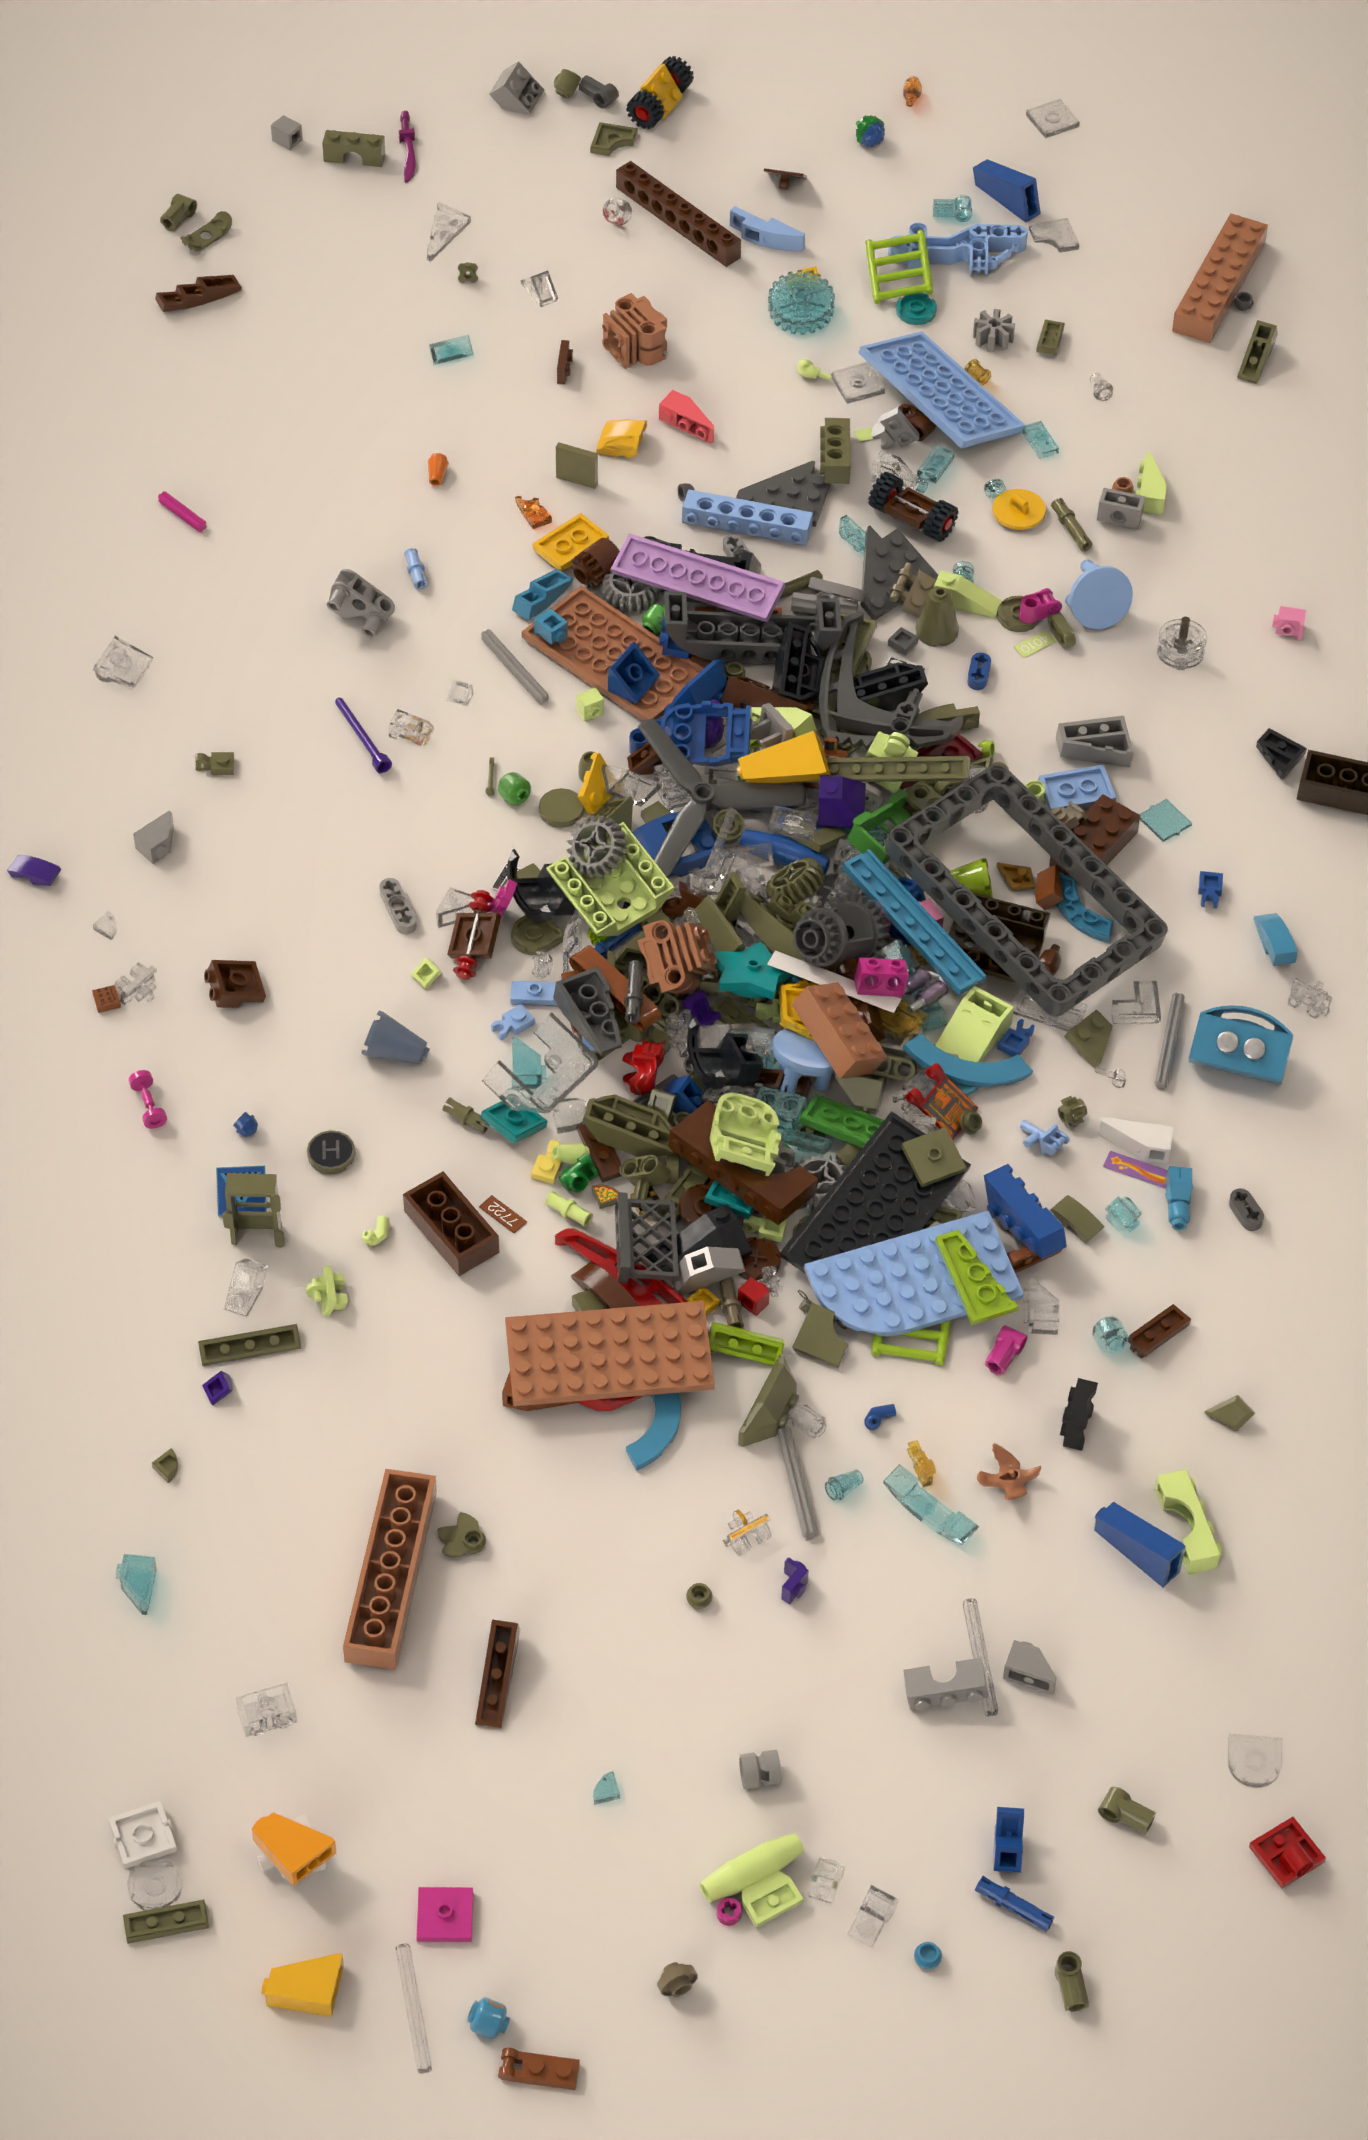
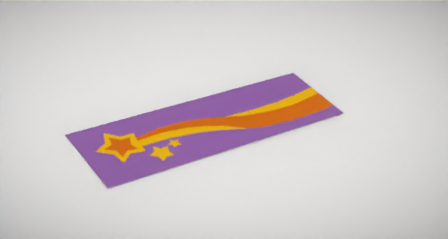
[1103,1151,1168,1188]

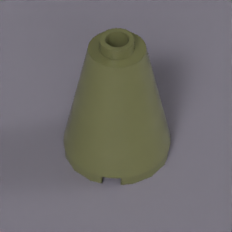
[915,587,959,647]

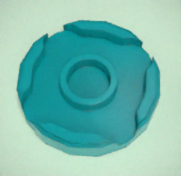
[896,293,937,325]

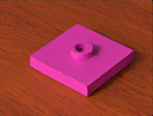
[416,1887,473,1942]

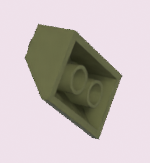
[685,896,743,979]

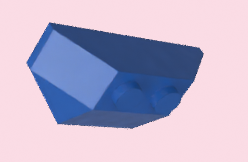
[664,658,727,714]

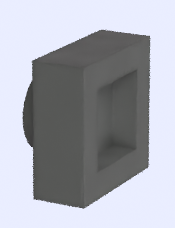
[888,627,919,655]

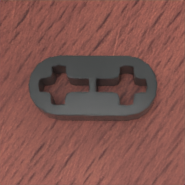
[1229,1188,1264,1231]

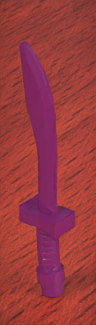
[399,110,416,183]

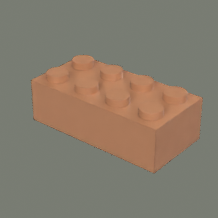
[791,982,887,1079]

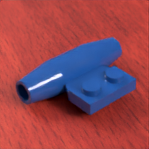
[739,816,830,875]

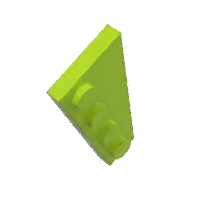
[935,1230,1019,1325]

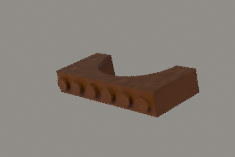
[668,1101,818,1225]

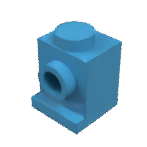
[534,608,568,645]

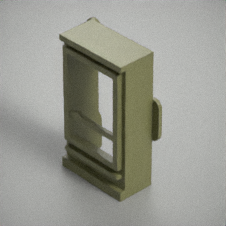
[222,1173,285,1248]

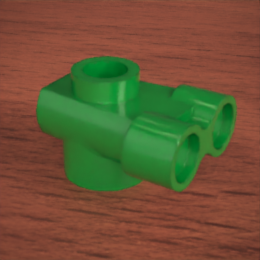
[558,1153,599,1192]

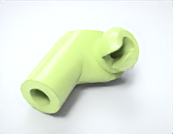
[362,1216,389,1246]

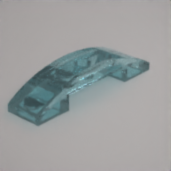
[883,1464,979,1545]

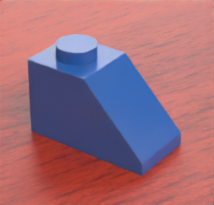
[664,1075,715,1114]

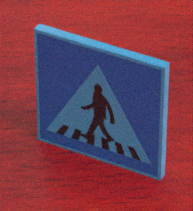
[216,1165,267,1216]

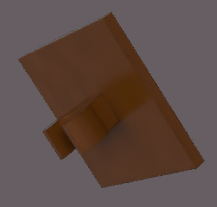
[764,168,807,190]

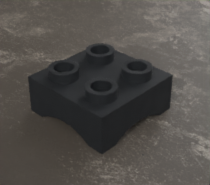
[1060,1378,1098,1451]

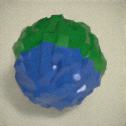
[856,115,885,147]

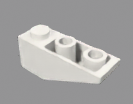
[1099,1117,1173,1164]

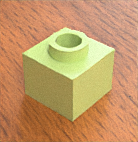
[576,687,604,722]

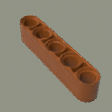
[569,945,662,1032]

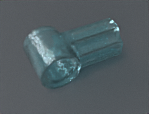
[933,195,972,222]

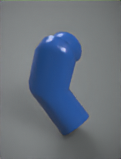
[864,1404,896,1430]

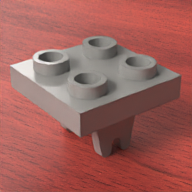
[750,703,794,751]

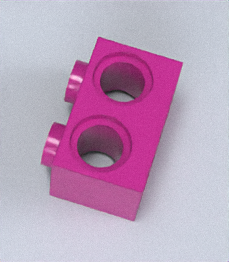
[854,957,909,997]

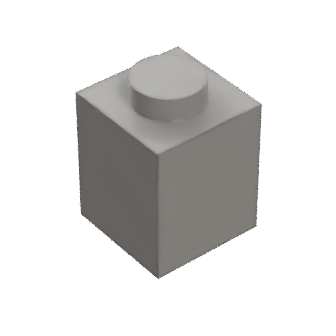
[271,115,303,150]

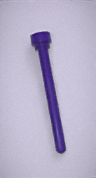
[335,697,392,773]

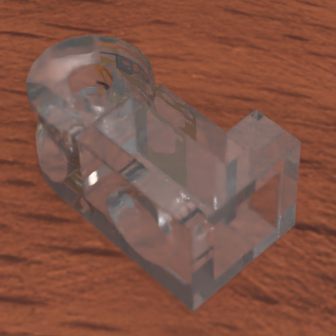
[388,709,434,746]

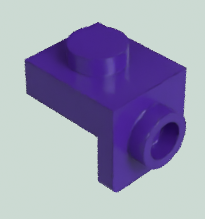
[682,990,721,1029]
[781,1557,809,1605]

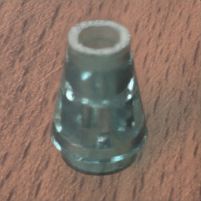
[825,1470,864,1500]

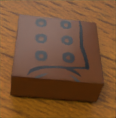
[92,985,121,1013]

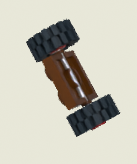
[868,472,959,542]

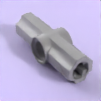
[791,591,858,614]

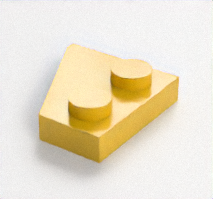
[577,752,620,815]

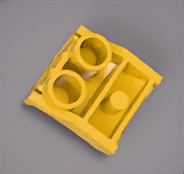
[596,419,647,458]

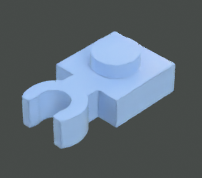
[491,1004,535,1040]

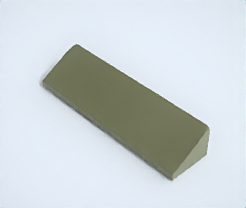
[198,1324,301,1366]

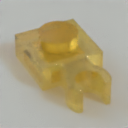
[907,1440,936,1488]

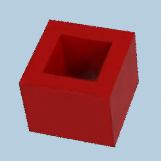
[738,1277,770,1316]

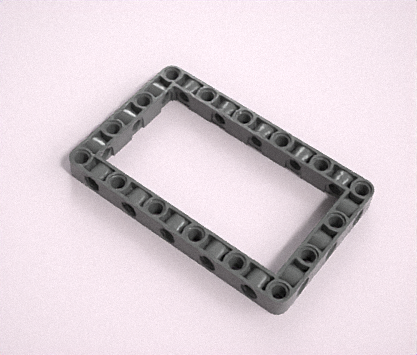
[885,764,1168,1016]

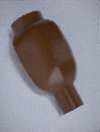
[1039,944,1061,976]

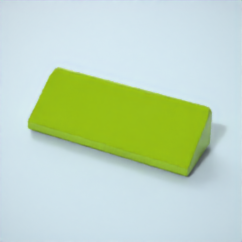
[708,1322,785,1366]

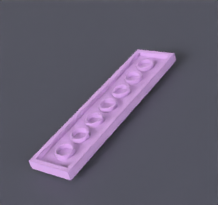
[611,533,786,623]

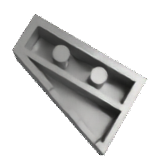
[1056,716,1133,767]

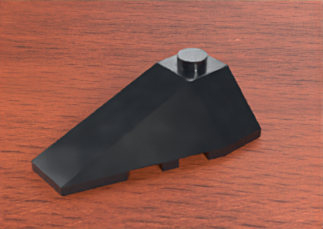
[646,1204,752,1272]

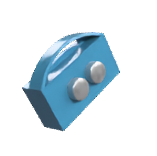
[1189,1005,1293,1085]

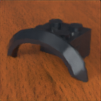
[507,849,576,923]
[687,1017,764,1090]

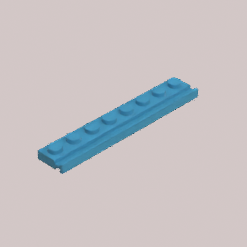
[842,849,986,995]

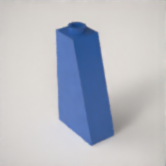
[973,159,1041,222]
[1094,1502,1186,1588]

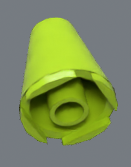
[950,858,993,898]

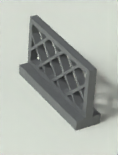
[614,1192,679,1284]

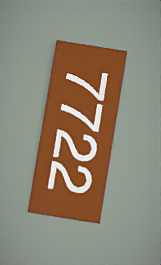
[479,1195,527,1233]

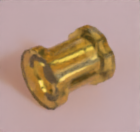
[964,359,991,386]

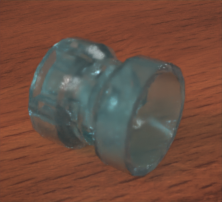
[953,561,974,583]

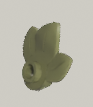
[437,1512,486,1557]

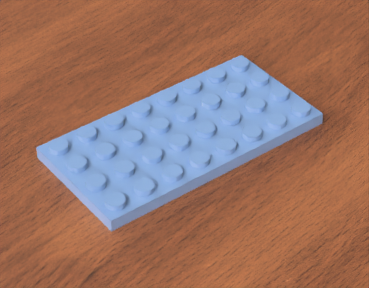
[859,331,1025,448]

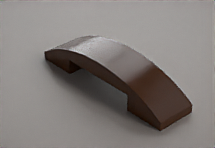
[571,1262,640,1309]

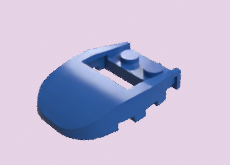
[661,701,752,767]
[632,812,724,877]

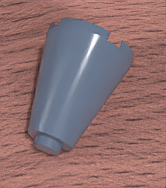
[361,1010,430,1064]

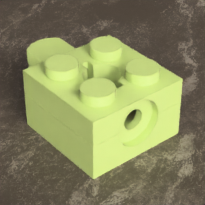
[865,731,919,793]

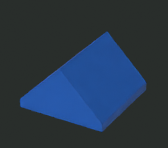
[608,641,660,703]

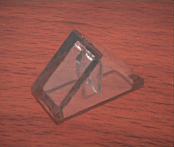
[521,270,558,308]
[436,887,474,928]

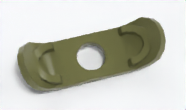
[180,211,232,251]

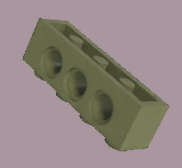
[820,418,851,484]

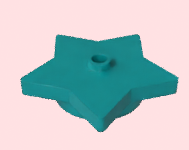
[714,942,796,999]

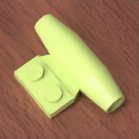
[700,1833,804,1928]

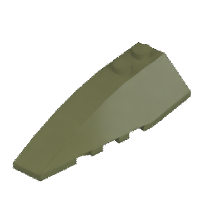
[733,888,844,983]

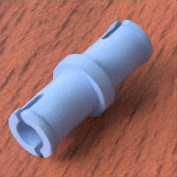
[404,548,428,589]

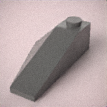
[553,966,622,1055]

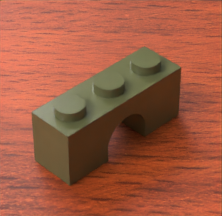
[322,130,386,167]

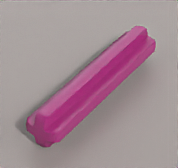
[158,491,207,532]

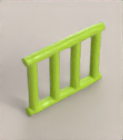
[865,230,933,304]
[871,1320,951,1366]

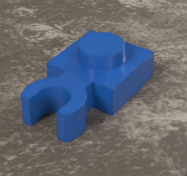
[1198,871,1223,908]
[997,1019,1035,1057]

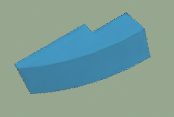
[512,569,573,620]
[1254,913,1298,966]

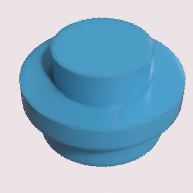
[914,1942,942,1969]

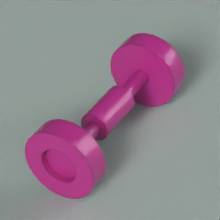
[128,1070,167,1129]

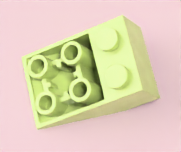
[935,986,1014,1062]

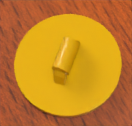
[992,489,1046,530]

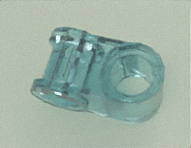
[913,986,947,1032]

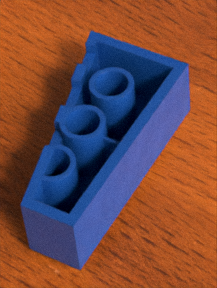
[984,1164,1067,1259]

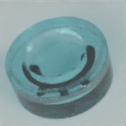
[983,479,1006,498]

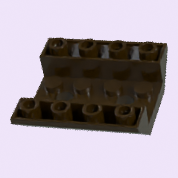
[949,893,1051,982]

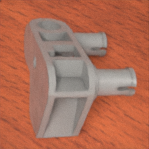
[327,569,395,638]

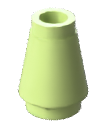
[552,1143,590,1165]

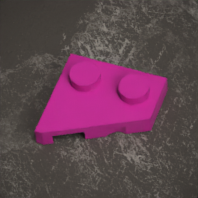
[488,879,517,918]

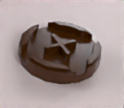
[738,1237,781,1282]

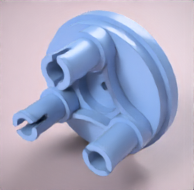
[1065,559,1133,630]
[772,1029,835,1095]

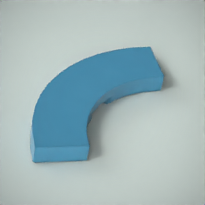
[1056,874,1114,943]
[626,1393,681,1471]

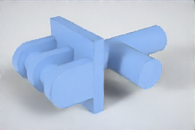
[1020,1120,1070,1156]

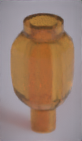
[903,76,922,107]

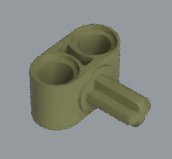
[620,1155,671,1200]

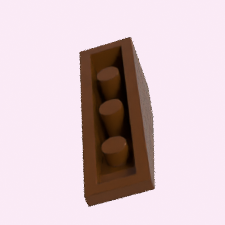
[475,1619,520,1728]

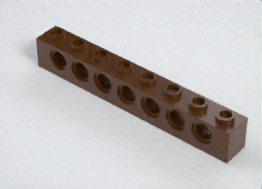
[616,161,741,267]

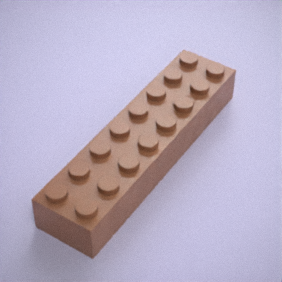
[1172,213,1268,343]
[343,1469,437,1670]

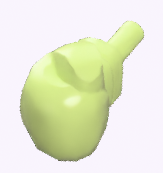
[797,359,832,381]

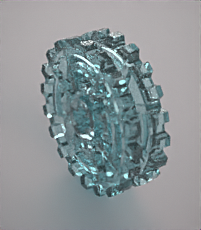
[768,270,835,335]

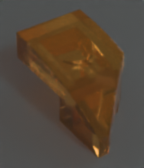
[515,496,552,529]

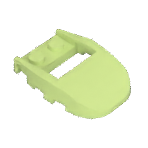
[710,1093,781,1176]

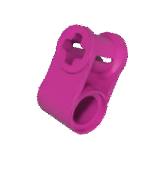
[1019,588,1062,624]

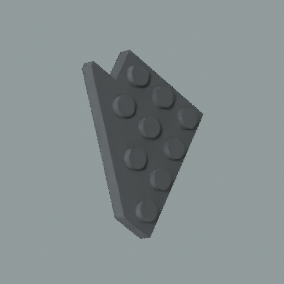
[736,461,831,527]
[860,525,938,620]

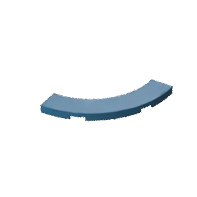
[902,1034,1033,1087]

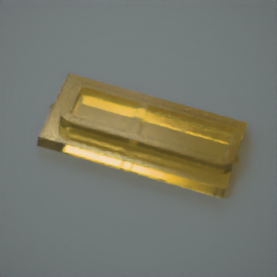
[878,1000,929,1038]

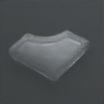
[1029,218,1080,253]

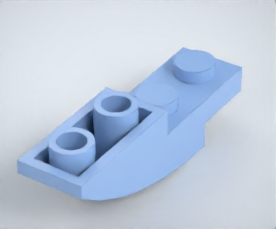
[730,206,805,251]

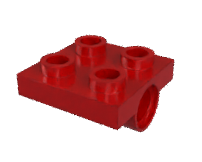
[1249,1817,1326,1889]

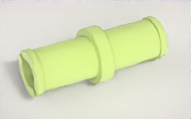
[545,1191,593,1227]

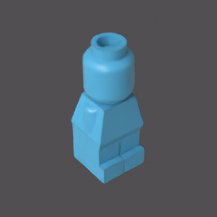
[1165,1166,1193,1230]

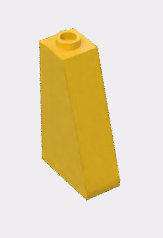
[737,731,831,783]

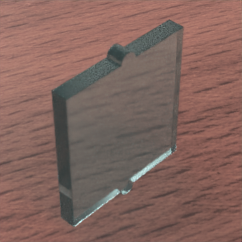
[1139,799,1192,842]

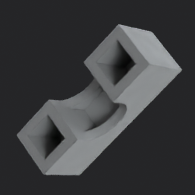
[903,1658,989,1710]

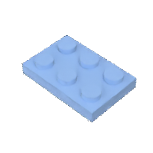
[1038,765,1116,811]

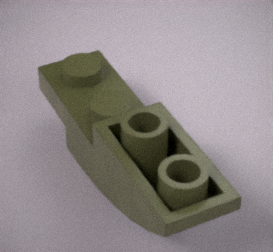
[918,703,980,731]

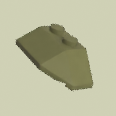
[582,1094,674,1157]
[738,1354,799,1447]

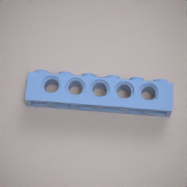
[682,489,813,545]

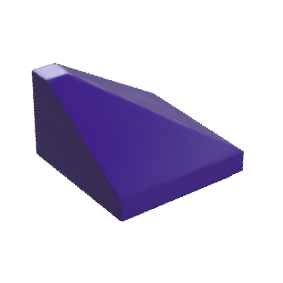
[202,1371,232,1405]

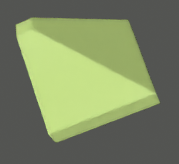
[411,957,442,990]

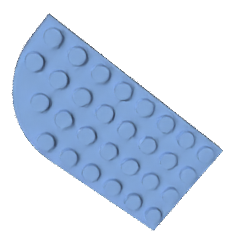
[804,1211,1024,1336]

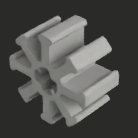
[973,309,1015,352]

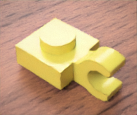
[531,1140,562,1184]

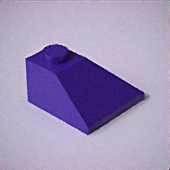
[818,776,866,828]

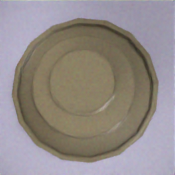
[657,1962,698,1997]

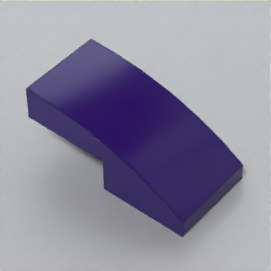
[7,854,61,886]

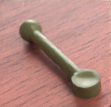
[485,757,494,796]

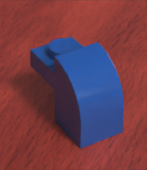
[993,1807,1024,1873]

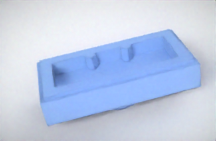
[511,981,558,1006]

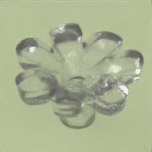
[756,1265,783,1297]

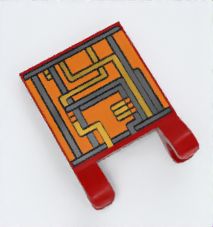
[905,1063,978,1140]

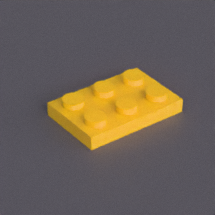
[533,513,609,572]

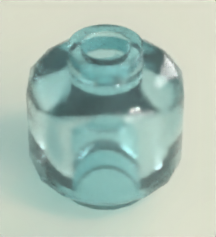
[1105,1196,1142,1232]
[1092,1316,1129,1353]

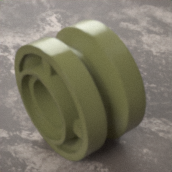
[711,809,745,844]

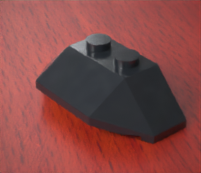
[772,622,824,702]
[853,662,928,711]

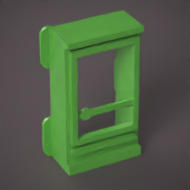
[847,789,911,864]

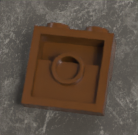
[204,960,266,1008]

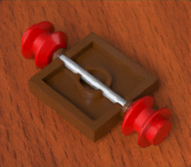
[447,890,501,980]

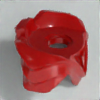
[622,1040,666,1096]

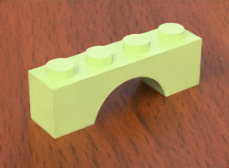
[1155,1469,1222,1575]

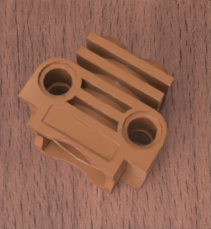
[602,293,667,369]
[637,920,717,997]

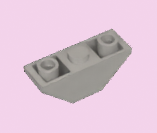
[672,1247,745,1296]

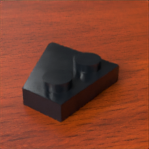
[1256,728,1307,779]

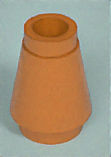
[428,453,449,486]

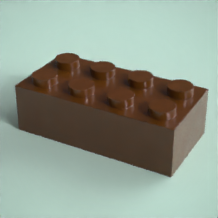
[1049,794,1140,876]
[403,1171,499,1276]

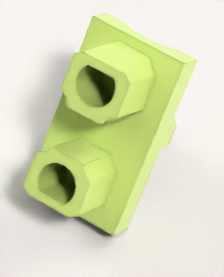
[306,1265,348,1316]

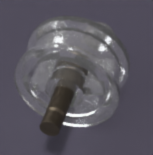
[1157,616,1207,670]

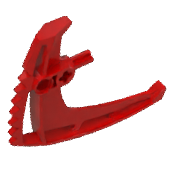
[555,1228,709,1411]

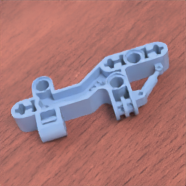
[888,223,1028,275]

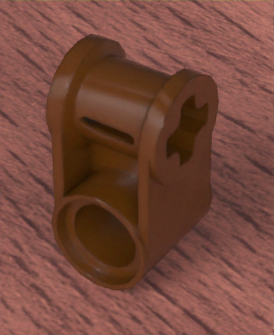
[898,404,937,441]

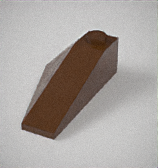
[721,676,815,710]

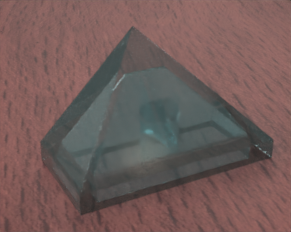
[429,335,474,365]

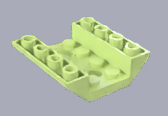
[546,822,675,936]

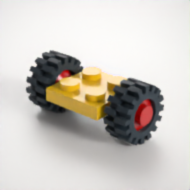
[626,56,694,129]

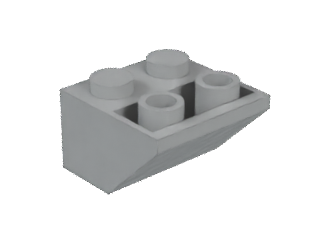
[489,61,545,115]

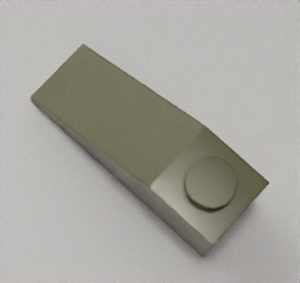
[1237,320,1278,383]

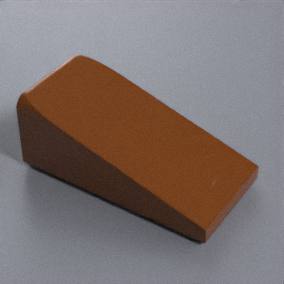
[1035,864,1063,910]

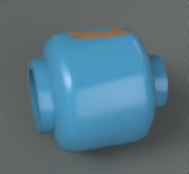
[467,1997,510,2039]

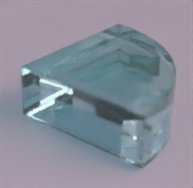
[593,1771,620,1805]

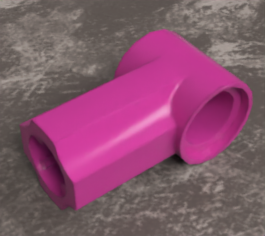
[985,1325,1028,1375]

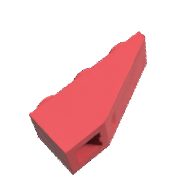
[659,389,714,443]

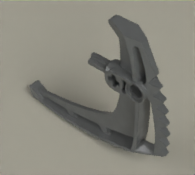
[819,613,963,749]

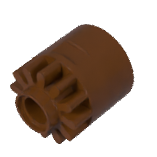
[571,538,620,589]

